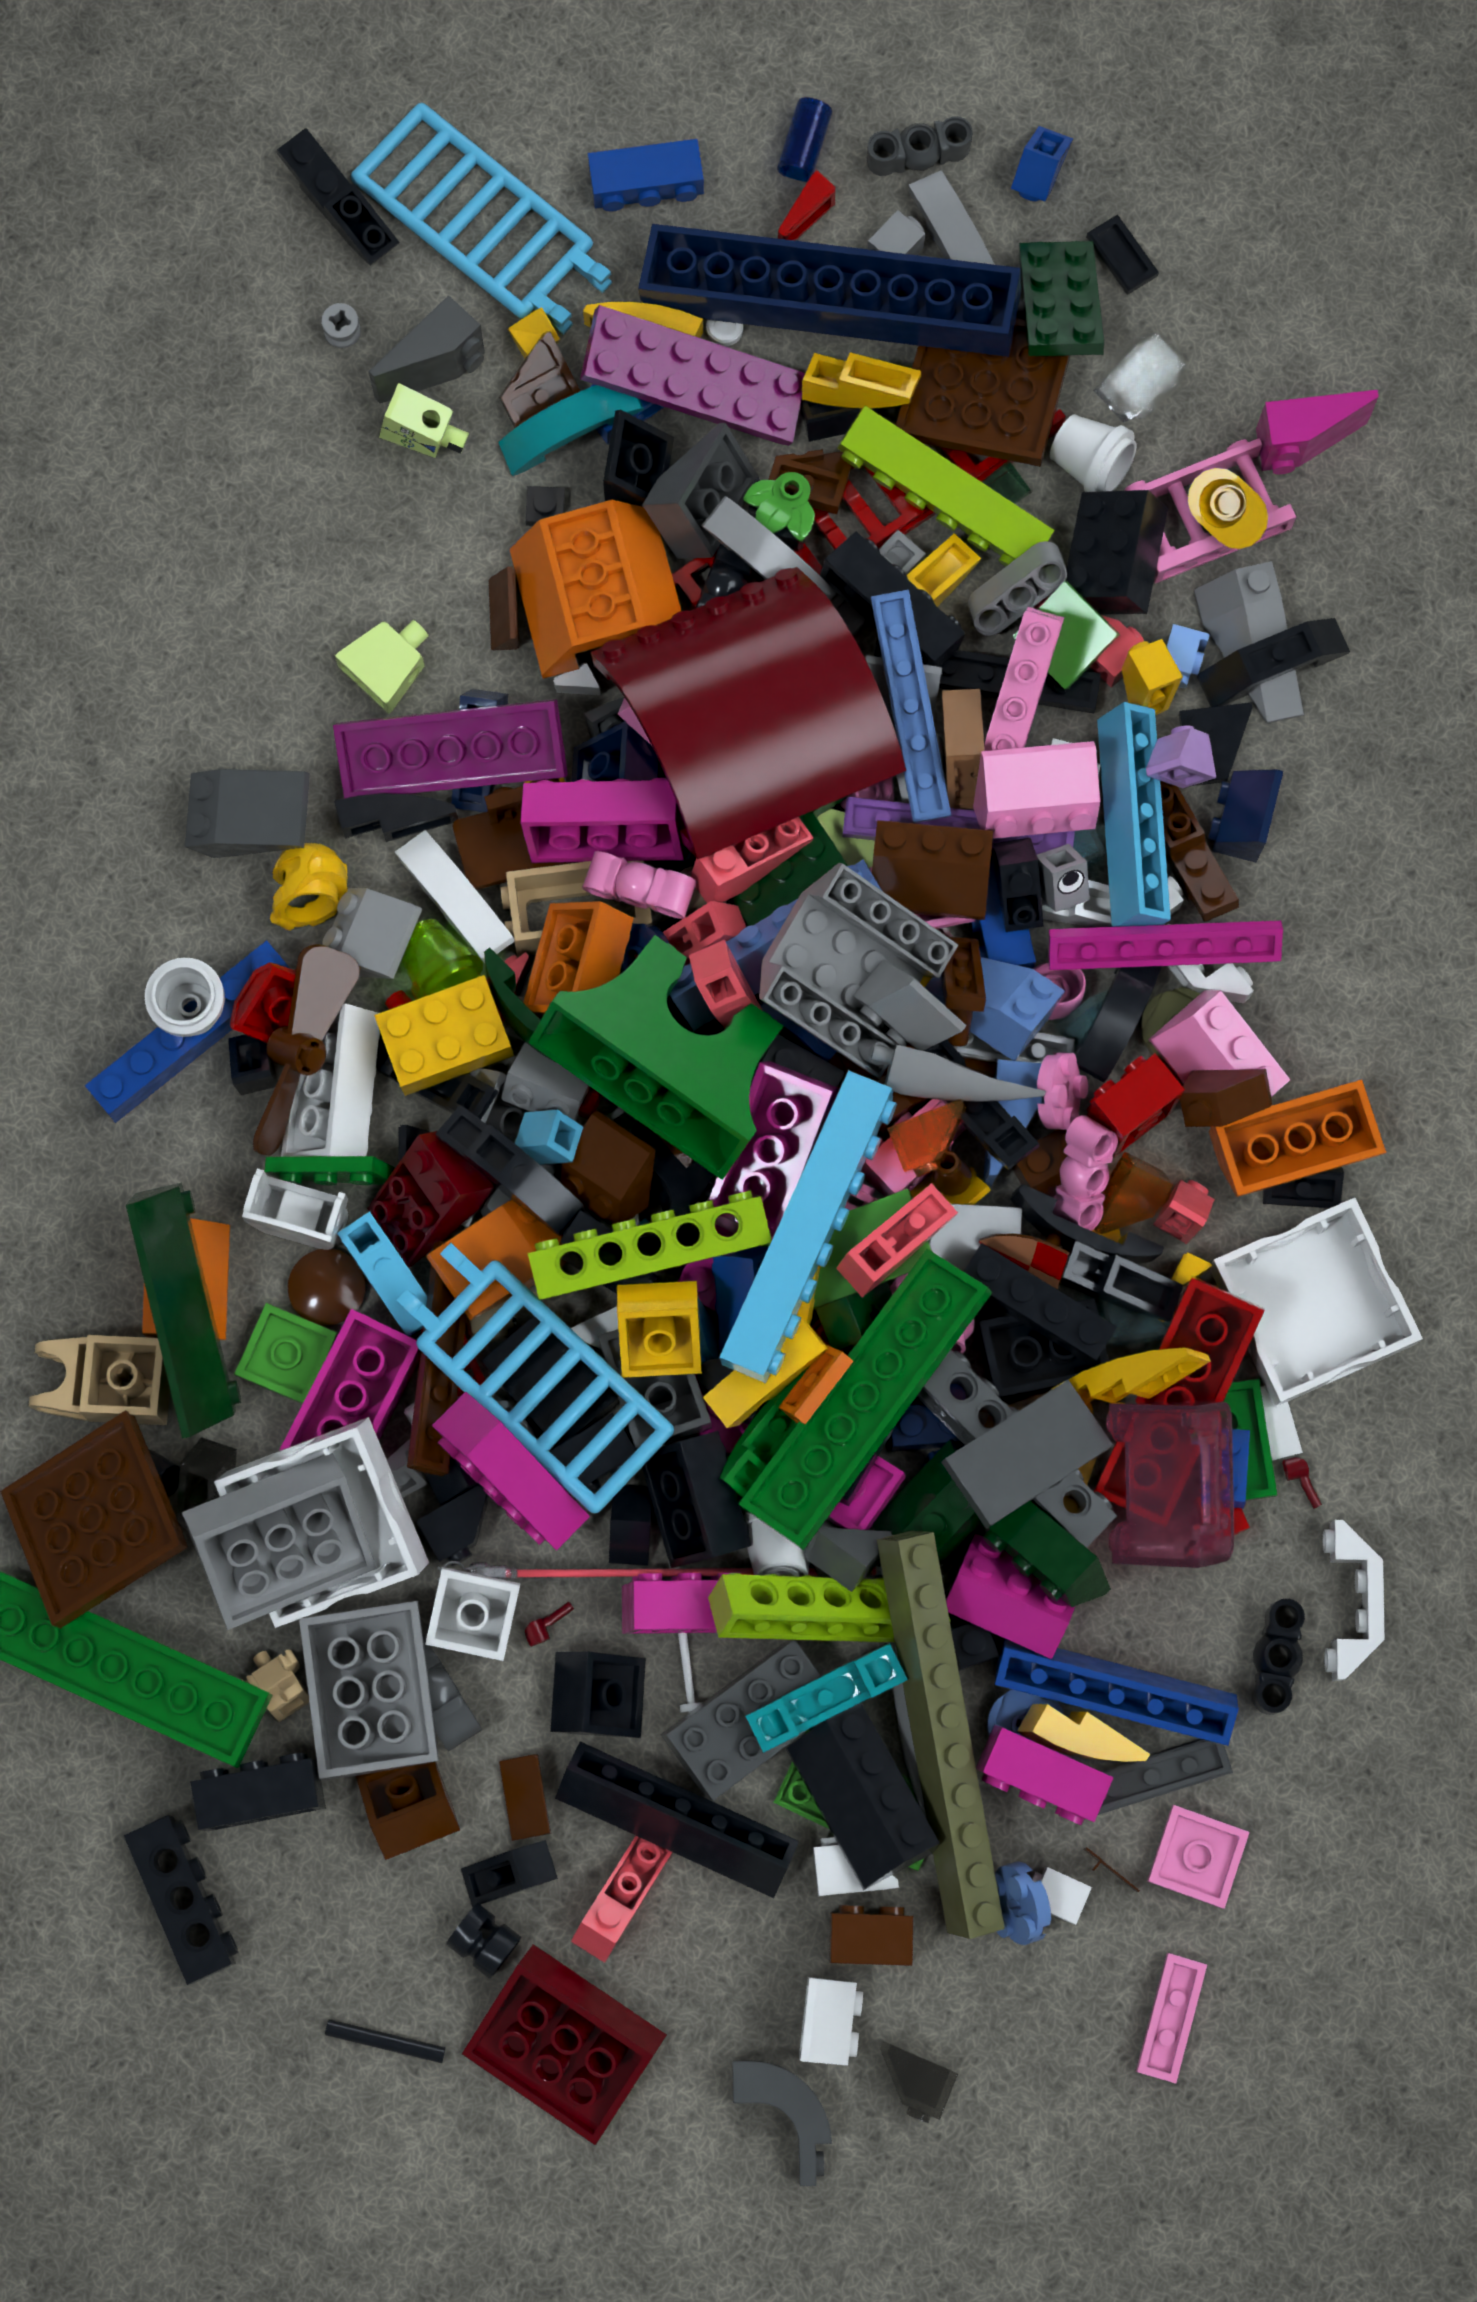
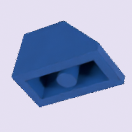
[1011,126,1073,201]

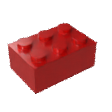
[1086,1053,1185,1158]

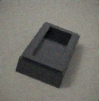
[1086,214,1159,295]

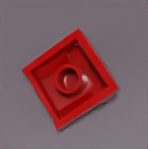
[230,962,296,1043]

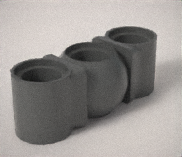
[867,116,973,176]
[423,1634,482,1751]

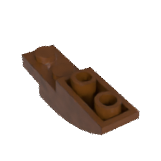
[1160,781,1239,922]

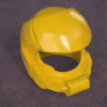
[270,843,348,931]

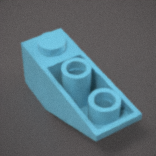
[337,1211,427,1337]

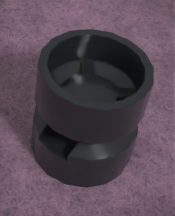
[446,1903,522,1979]

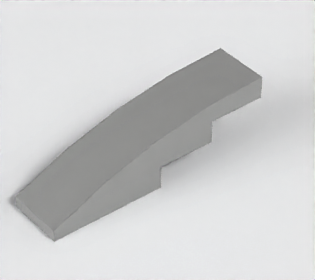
[909,170,995,265]

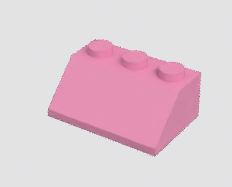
[973,741,1100,839]
[1148,990,1290,1097]

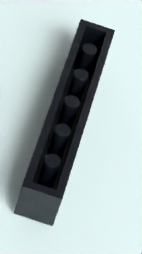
[555,1741,799,1898]

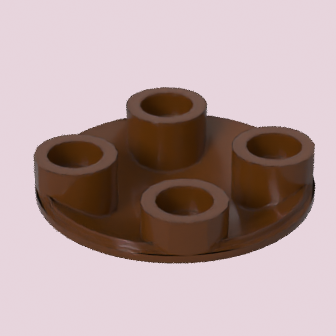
[288,1249,366,1326]

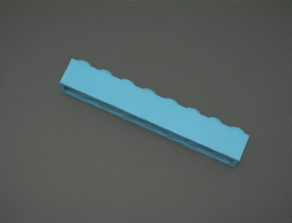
[719,1070,897,1383]

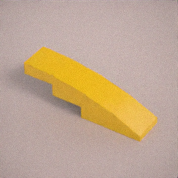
[1051,1348,1211,1404]

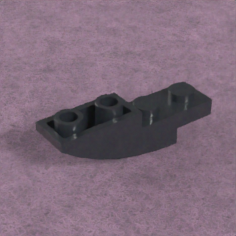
[277,128,400,266]
[436,1104,584,1236]

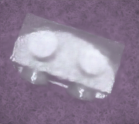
[1093,332,1185,423]

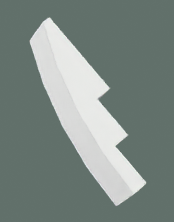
[395,830,514,963]

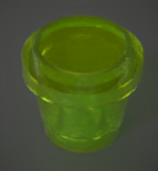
[401,919,483,1000]

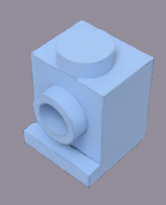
[1166,624,1210,688]

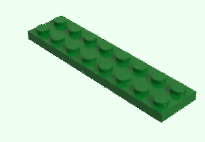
[739,1249,992,1550]
[0,1571,273,1768]

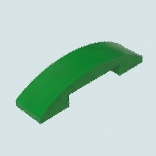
[720,1366,810,1498]

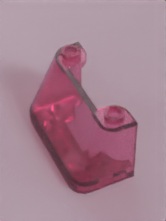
[1106,1401,1234,1568]

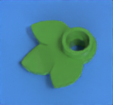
[743,472,815,542]

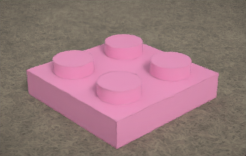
[1147,1805,1249,1909]

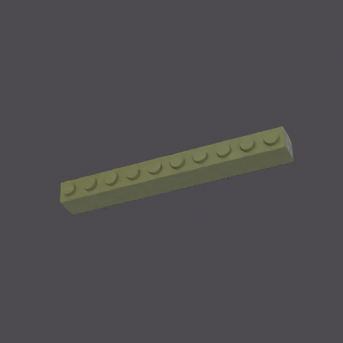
[877,1531,1005,1939]

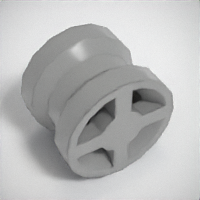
[321,303,361,348]

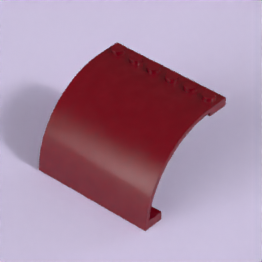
[591,567,906,859]

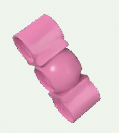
[582,851,697,919]
[1052,1115,1118,1231]

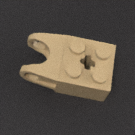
[29,1335,170,1425]

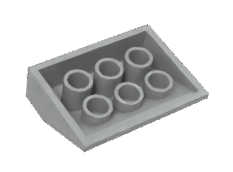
[182,1453,377,1630]
[299,1601,439,1780]

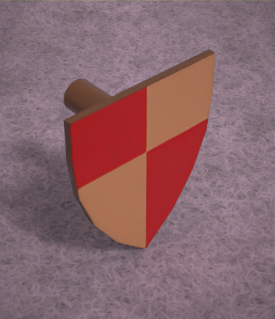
[979,1233,1070,1290]

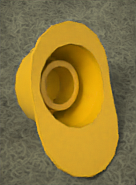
[1188,468,1268,549]

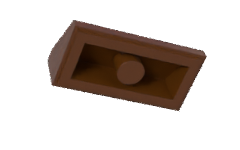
[488,566,519,651]
[499,1754,551,1841]

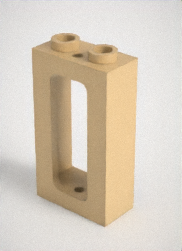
[500,861,652,957]

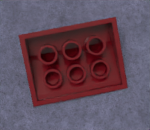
[462,1944,667,2145]

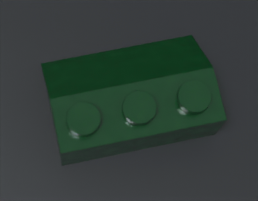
[873,1439,980,1564]
[979,1501,1111,1607]

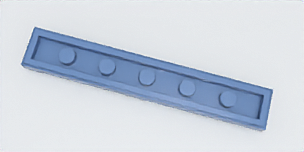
[871,589,951,823]

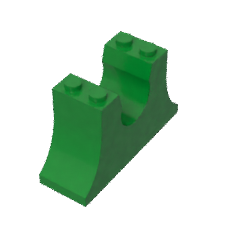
[528,935,783,1180]

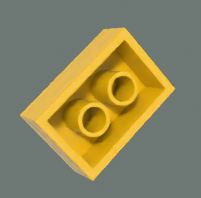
[374,975,514,1096]

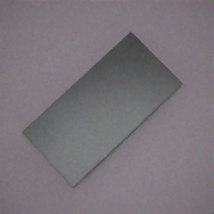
[941,1380,1113,1529]

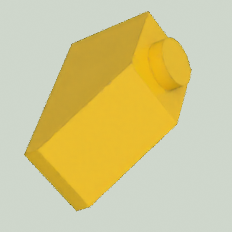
[1121,639,1183,715]

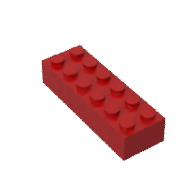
[1094,1276,1265,1527]

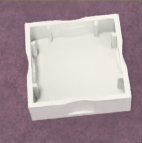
[1210,1198,1423,1407]
[214,1417,429,1628]

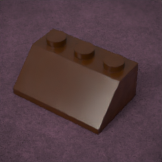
[872,820,993,920]

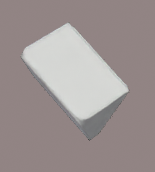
[553,663,601,695]

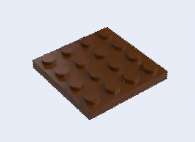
[896,318,1071,467]
[0,1410,188,1628]

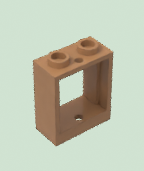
[942,689,985,809]

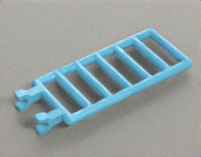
[350,103,612,335]
[396,1243,674,1514]

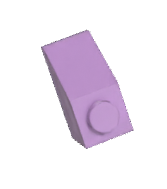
[1146,726,1216,788]

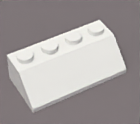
[281,1003,380,1157]

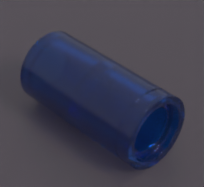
[777,97,833,182]

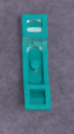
[498,385,644,476]
[745,1643,908,1753]

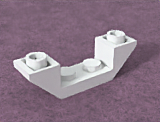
[1163,876,1254,1003]
[1323,1520,1385,1681]

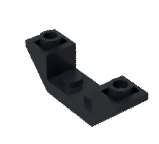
[1197,618,1350,707]

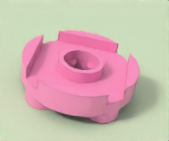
[1037,1053,1088,1130]

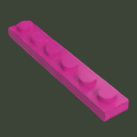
[1048,920,1283,970]

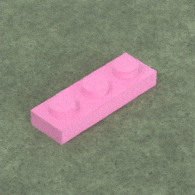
[1136,1953,1207,2083]

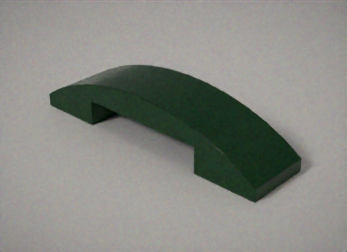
[484,947,555,1062]

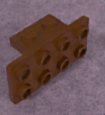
[452,778,579,890]

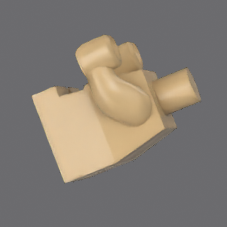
[242,1649,309,1722]

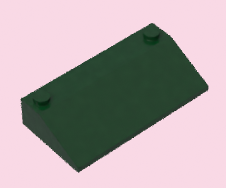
[126,1182,241,1439]

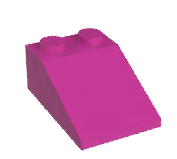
[1256,390,1379,475]

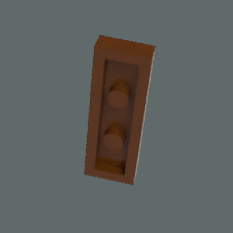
[941,936,986,1046]

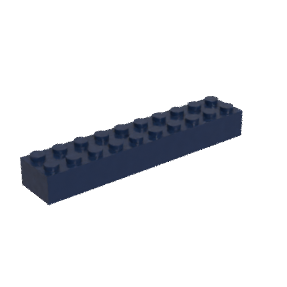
[638,224,1021,357]

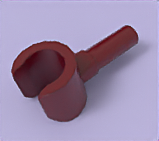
[1282,1457,1322,1509]
[525,1602,574,1647]

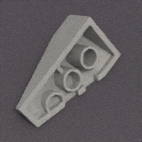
[1194,561,1304,723]

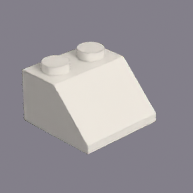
[425,1567,520,1661]
[799,1977,863,2065]

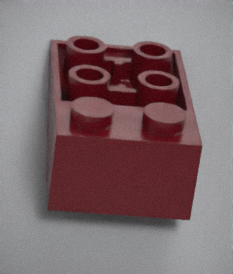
[367,1131,494,1268]

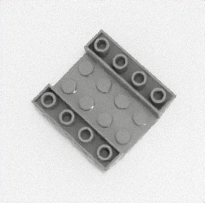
[759,863,958,1079]

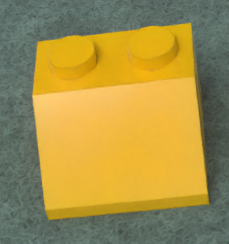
[617,1281,702,1378]

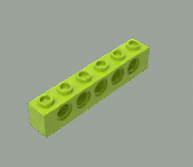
[528,1191,772,1300]
[708,1573,951,1642]

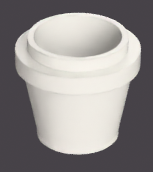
[1050,414,1137,492]
[145,958,225,1037]
[743,1512,810,1577]

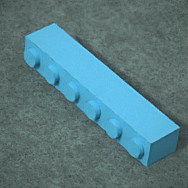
[1097,702,1171,927]

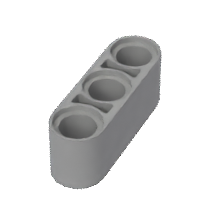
[968,541,1067,636]

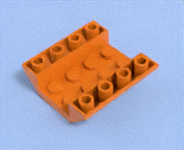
[509,500,682,679]

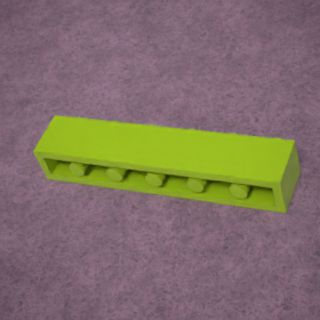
[837,406,1055,567]

